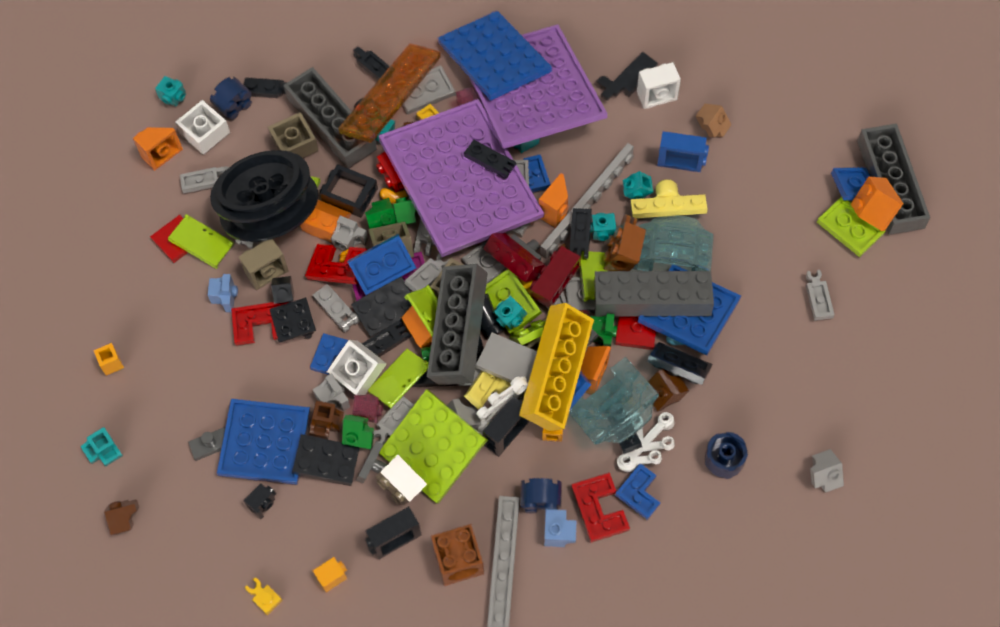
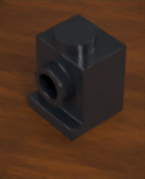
[243,483,277,519]

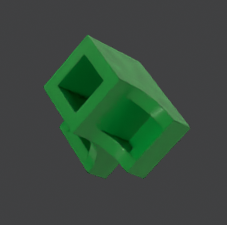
[392,197,416,224]
[365,198,397,229]
[591,314,617,347]
[342,415,374,449]

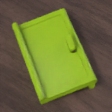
[168,214,235,269]
[579,251,607,302]
[404,285,438,337]
[367,349,429,408]

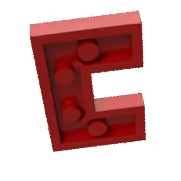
[305,244,367,285]
[231,302,289,346]
[571,473,630,543]

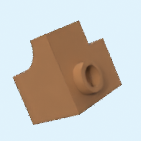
[696,104,732,138]

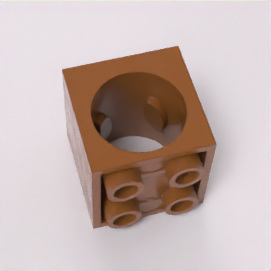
[431,524,484,586]

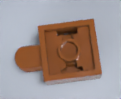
[603,214,646,271]

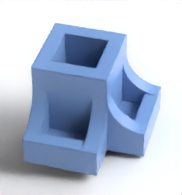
[208,274,238,312]
[544,509,576,547]

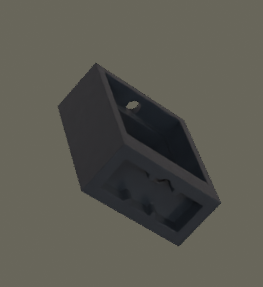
[320,164,378,218]
[482,396,529,457]
[365,506,422,559]

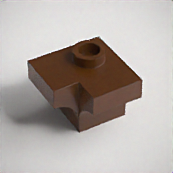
[647,370,689,412]
[309,400,344,439]
[104,499,139,535]

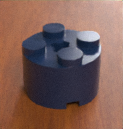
[210,77,252,120]
[705,432,748,479]
[520,478,562,513]

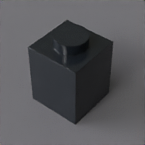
[271,276,294,304]

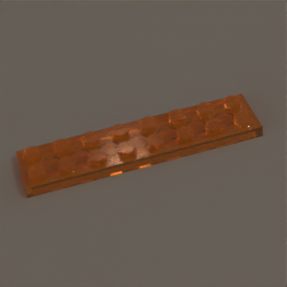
[339,43,441,143]

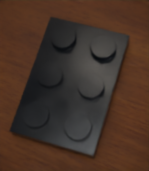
[351,276,412,338]
[647,342,713,385]
[292,434,360,486]

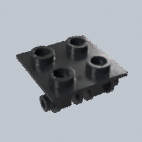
[270,297,316,343]

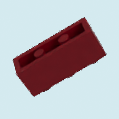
[483,233,545,283]
[530,246,581,308]

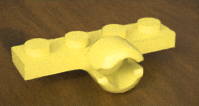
[631,179,707,218]
[464,370,511,409]

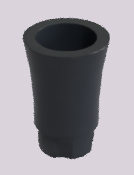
[481,293,504,339]

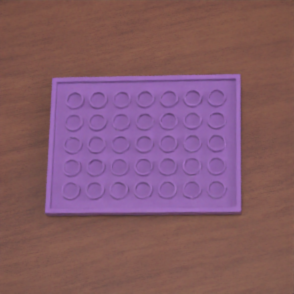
[468,25,607,149]
[379,99,544,257]

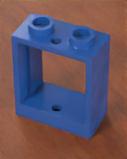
[657,131,709,172]

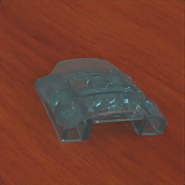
[634,215,714,271]
[569,357,659,445]

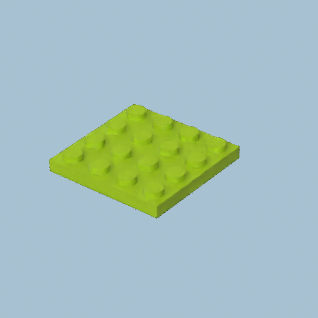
[379,389,488,503]

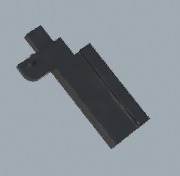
[596,51,658,101]

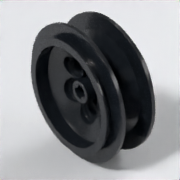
[210,150,318,242]

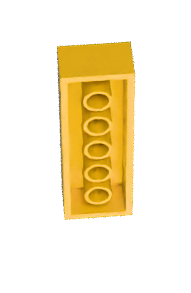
[519,303,594,431]

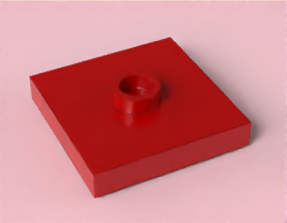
[150,214,188,263]
[615,316,656,350]

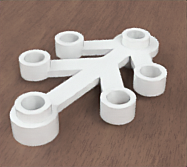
[476,376,528,435]
[617,412,675,472]

